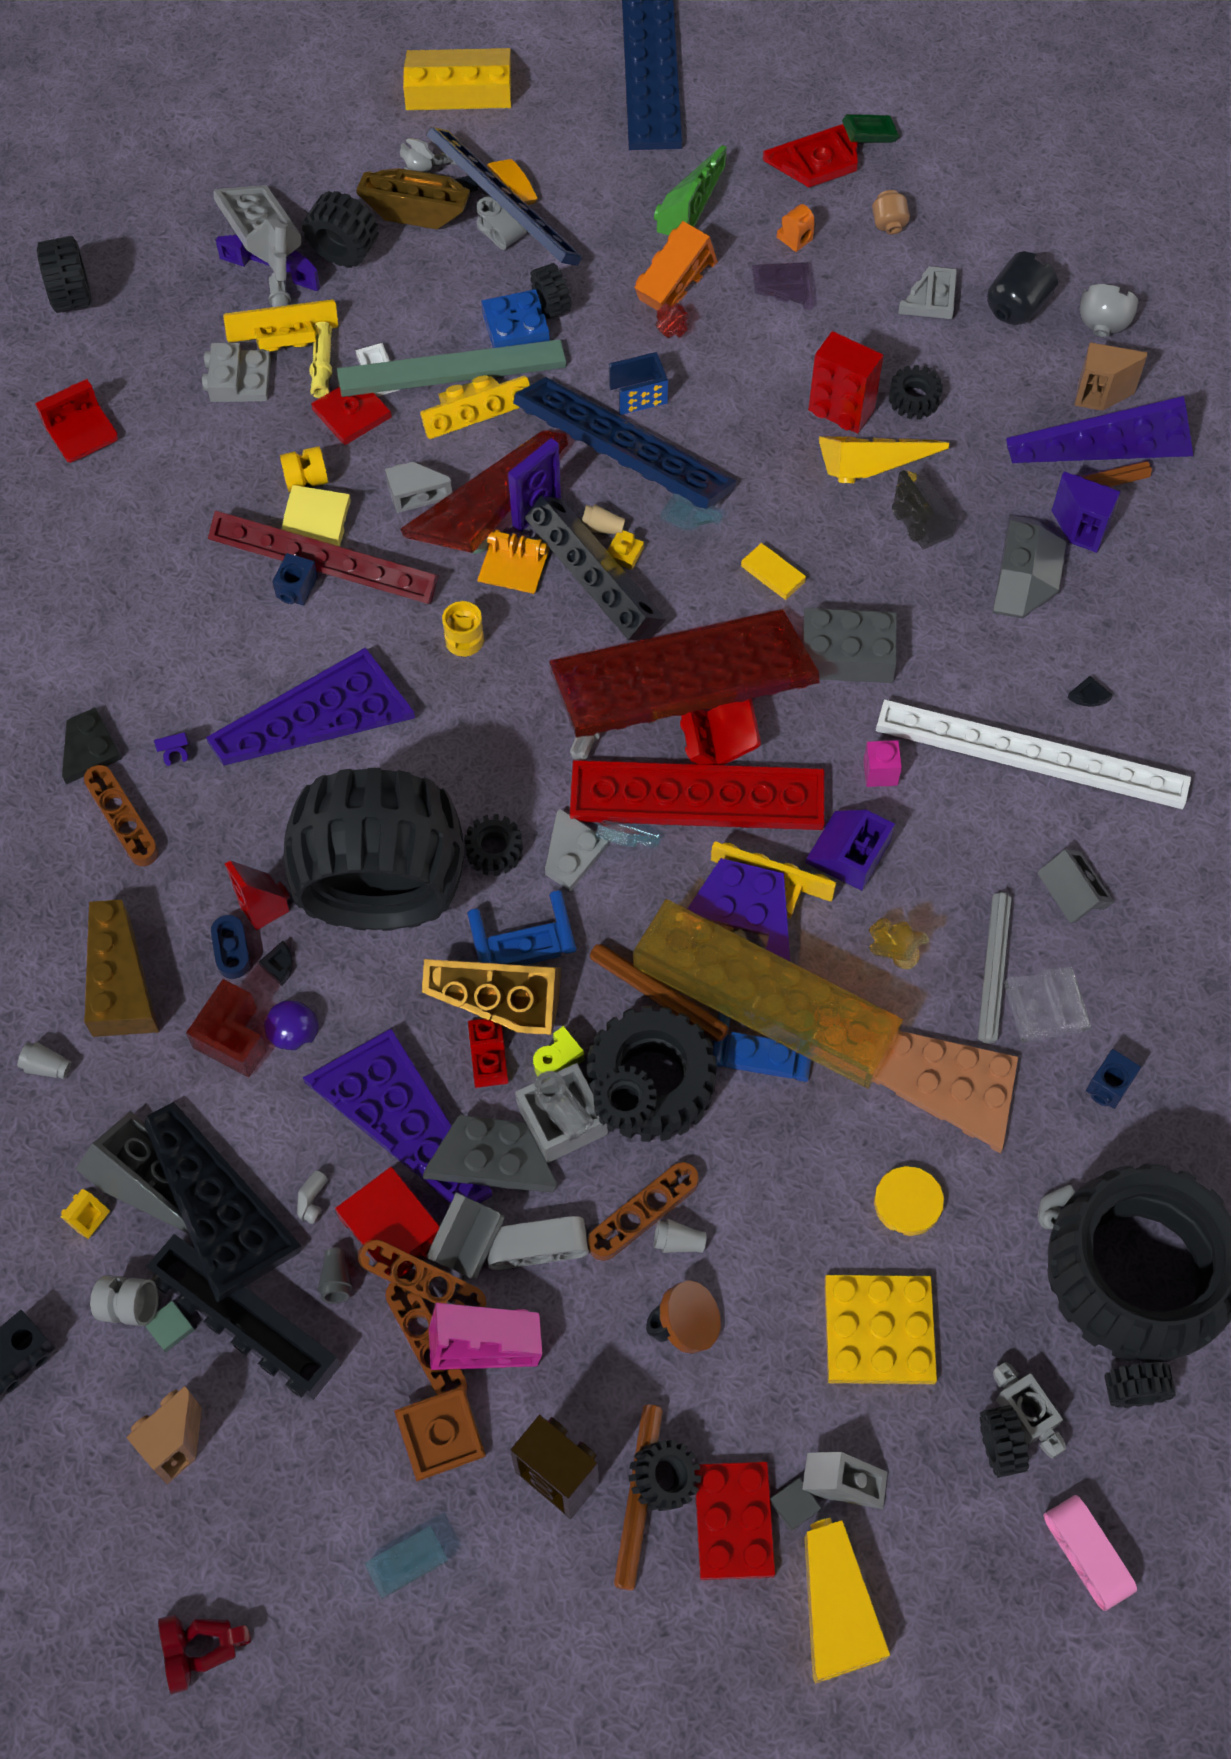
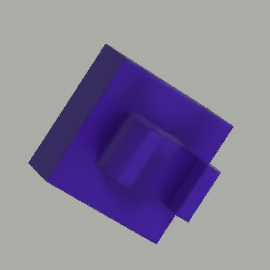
[154,732,189,766]

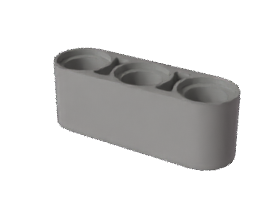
[487,1216,589,1270]

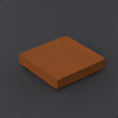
[394,1386,486,1482]

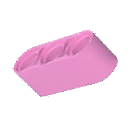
[1043,1495,1137,1611]

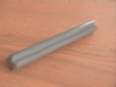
[978,892,1011,1044]

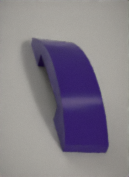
[216,235,320,292]

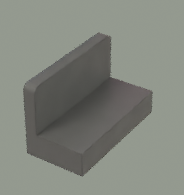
[1038,849,1114,923]
[426,1193,505,1279]

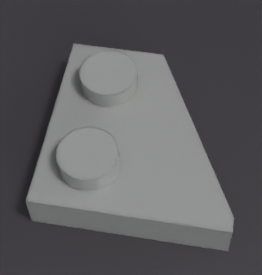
[898,266,957,319]
[545,809,609,891]

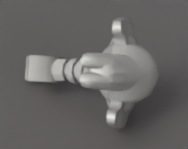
[400,138,457,173]

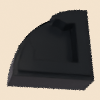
[1067,676,1112,707]
[259,941,293,986]

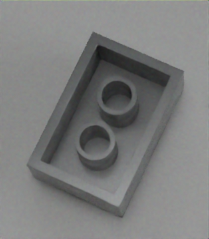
[801,608,896,683]

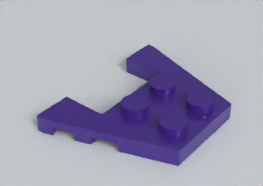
[666,858,791,976]

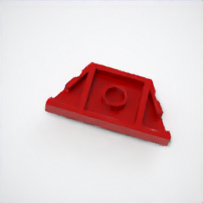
[763,124,858,188]

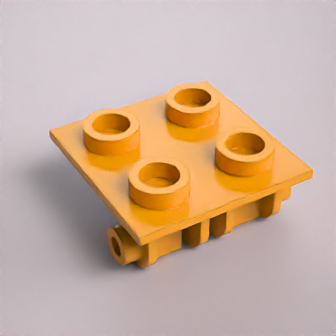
[477,530,550,594]

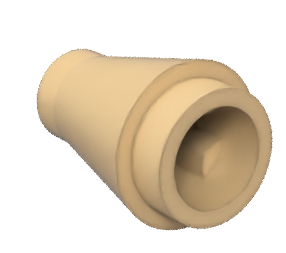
[582,504,625,534]

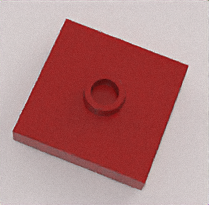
[311,387,392,446]

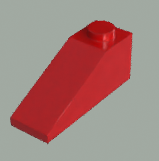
[225,860,290,931]

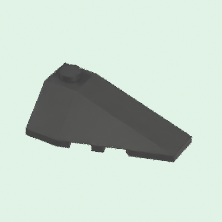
[75,1111,189,1234]

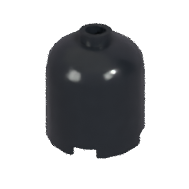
[987,251,1058,325]

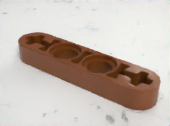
[84,765,158,866]
[588,1162,698,1261]
[358,1240,486,1307]
[385,1279,468,1395]

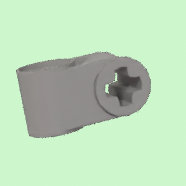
[477,197,526,250]

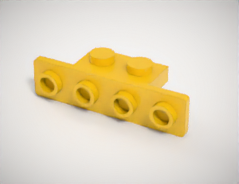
[223,299,338,351]
[420,375,530,439]
[711,841,836,919]

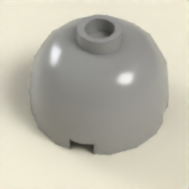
[1079,284,1139,337]

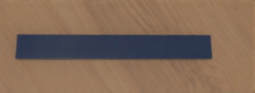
[426,127,582,266]

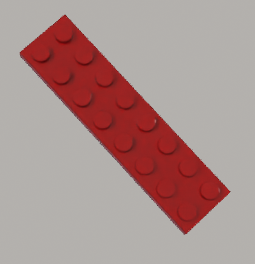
[570,760,824,830]

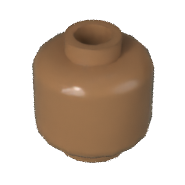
[872,190,910,235]

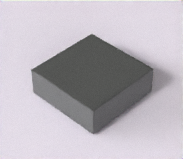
[770,1478,821,1532]

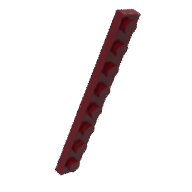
[208,510,439,604]

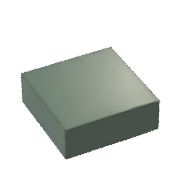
[146,1301,195,1353]

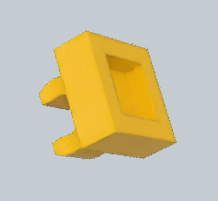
[607,530,644,570]
[60,1189,110,1239]

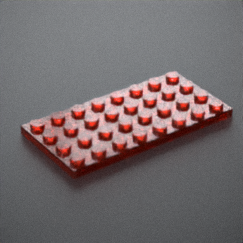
[549,609,820,738]

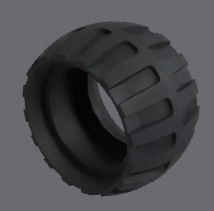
[284,768,464,931]
[1047,1164,1231,1363]

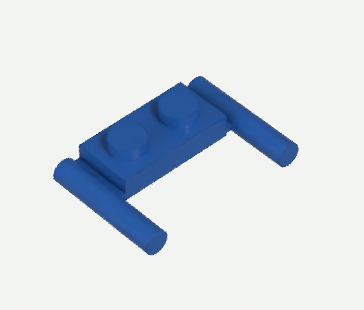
[467,890,577,965]
[713,1001,818,1082]

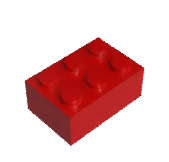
[808,331,884,434]

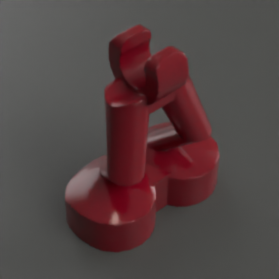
[158,1614,251,1695]

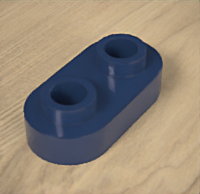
[211,915,250,979]

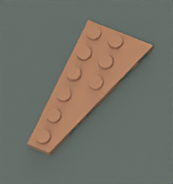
[814,1014,1018,1154]

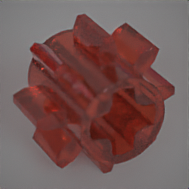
[655,303,690,338]

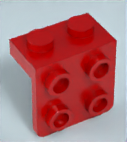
[35,379,118,463]
[679,693,761,765]

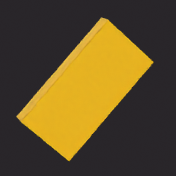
[741,543,806,600]

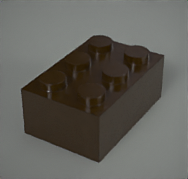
[510,1414,599,1520]

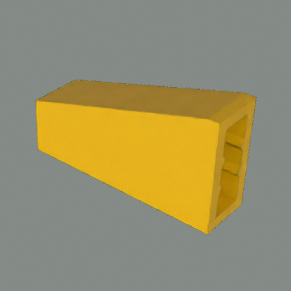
[804,1518,890,1684]

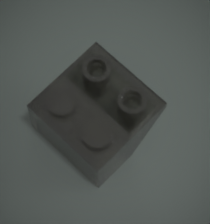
[892,470,957,550]

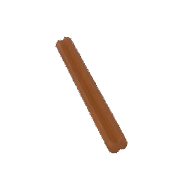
[589,944,729,1042]
[614,1404,663,1591]

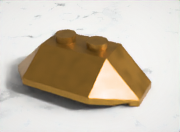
[356,168,470,229]

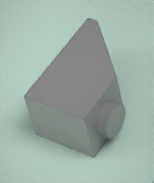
[385,462,453,513]
[802,1452,887,1509]

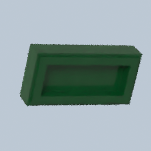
[842,114,899,143]

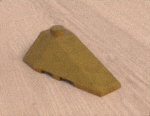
[422,959,561,1035]

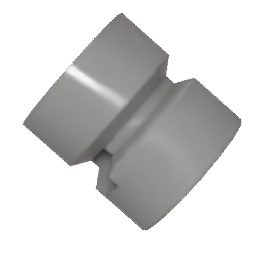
[90,1275,159,1326]

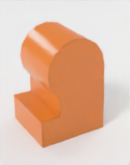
[777,204,815,252]

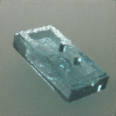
[364,1526,448,1599]

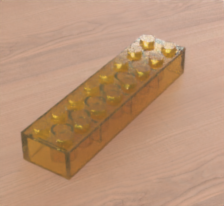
[633,899,904,1089]

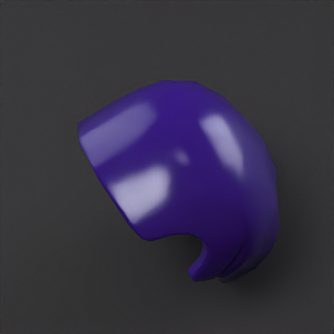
[264,1000,319,1051]

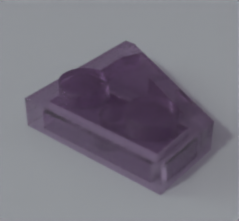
[752,262,813,310]

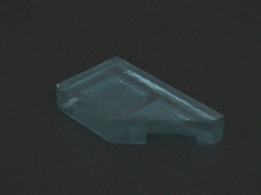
[661,494,723,531]
[596,820,661,848]

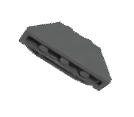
[992,515,1066,618]

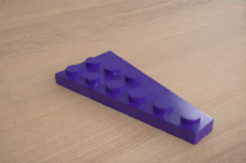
[1006,396,1194,463]
[303,1029,493,1203]

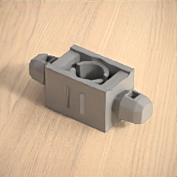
[993,1362,1066,1459]

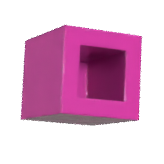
[863,740,902,787]

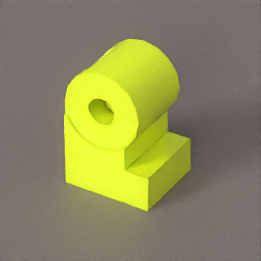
[533,1026,585,1080]

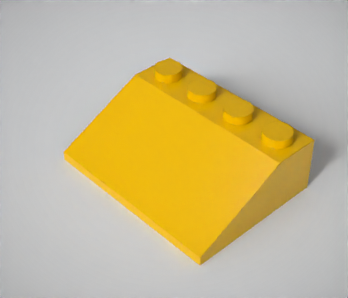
[403,48,511,110]

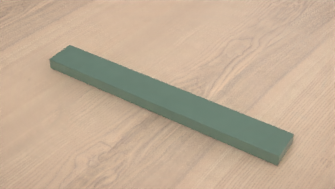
[337,340,566,397]

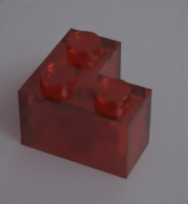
[186,979,267,1078]

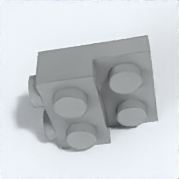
[202,343,271,402]

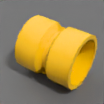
[279,446,328,492]
[442,601,484,657]

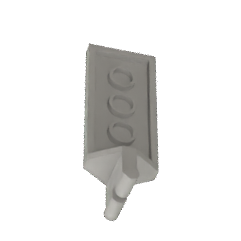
[214,185,301,281]

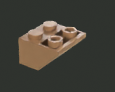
[1074,343,1147,411]
[126,1386,202,1484]

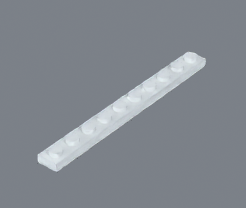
[876,699,1191,809]

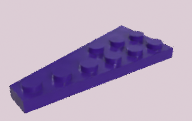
[206,647,415,766]

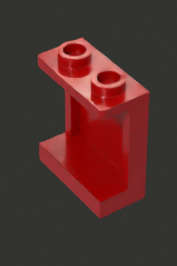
[335,1167,440,1278]

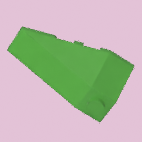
[654,145,727,235]

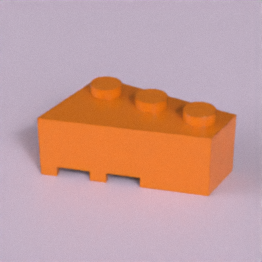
[634,221,718,315]

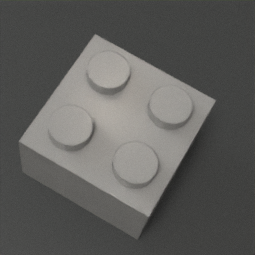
[515,1063,608,1163]

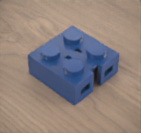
[481,289,550,348]

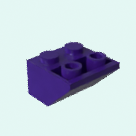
[1051,471,1120,553]
[805,810,895,891]

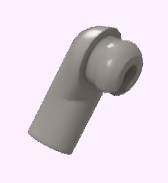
[297,1171,328,1224]
[1037,1185,1075,1229]

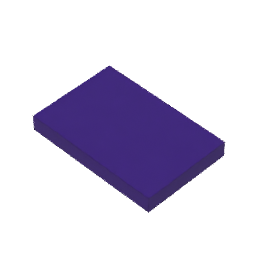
[508,438,561,532]

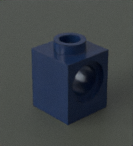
[272,553,318,606]
[1086,1049,1141,1109]

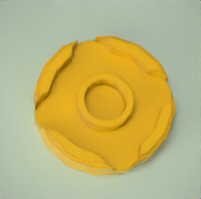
[874,1166,944,1236]

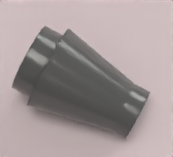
[317,1248,353,1304]

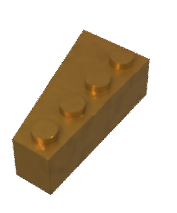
[84,899,159,1037]

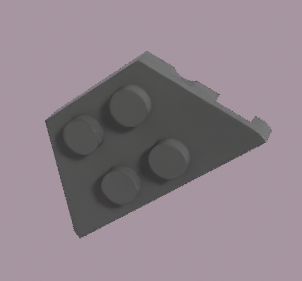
[423,1115,556,1193]

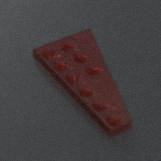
[400,430,569,553]

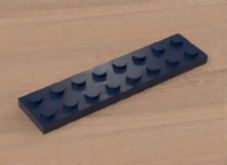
[622,0,682,150]
[513,377,737,509]

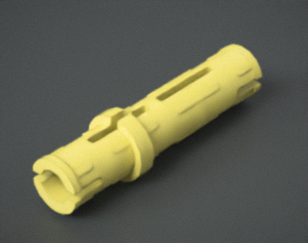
[309,322,332,398]

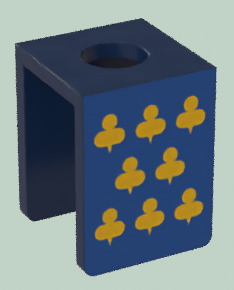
[609,352,668,415]

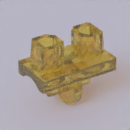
[868,918,930,970]

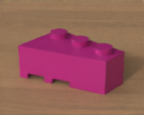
[429,1303,542,1370]

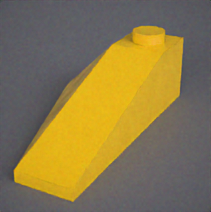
[819,436,949,483]

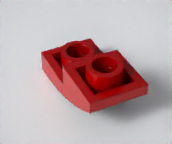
[468,1019,508,1088]

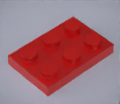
[694,1462,775,1580]

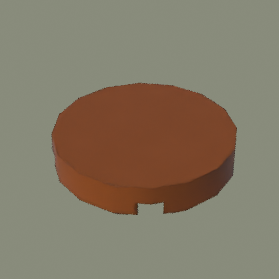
[660,1280,721,1354]

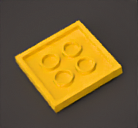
[824,1275,937,1384]

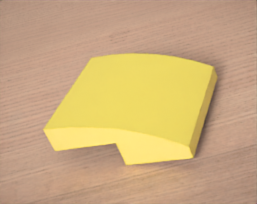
[281,485,351,546]

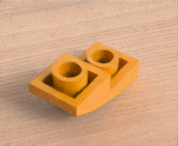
[487,159,538,205]

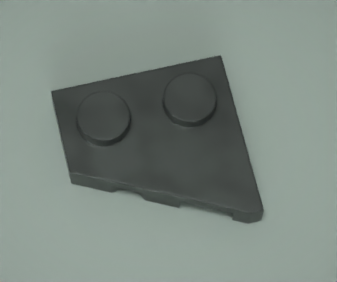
[62,707,121,785]

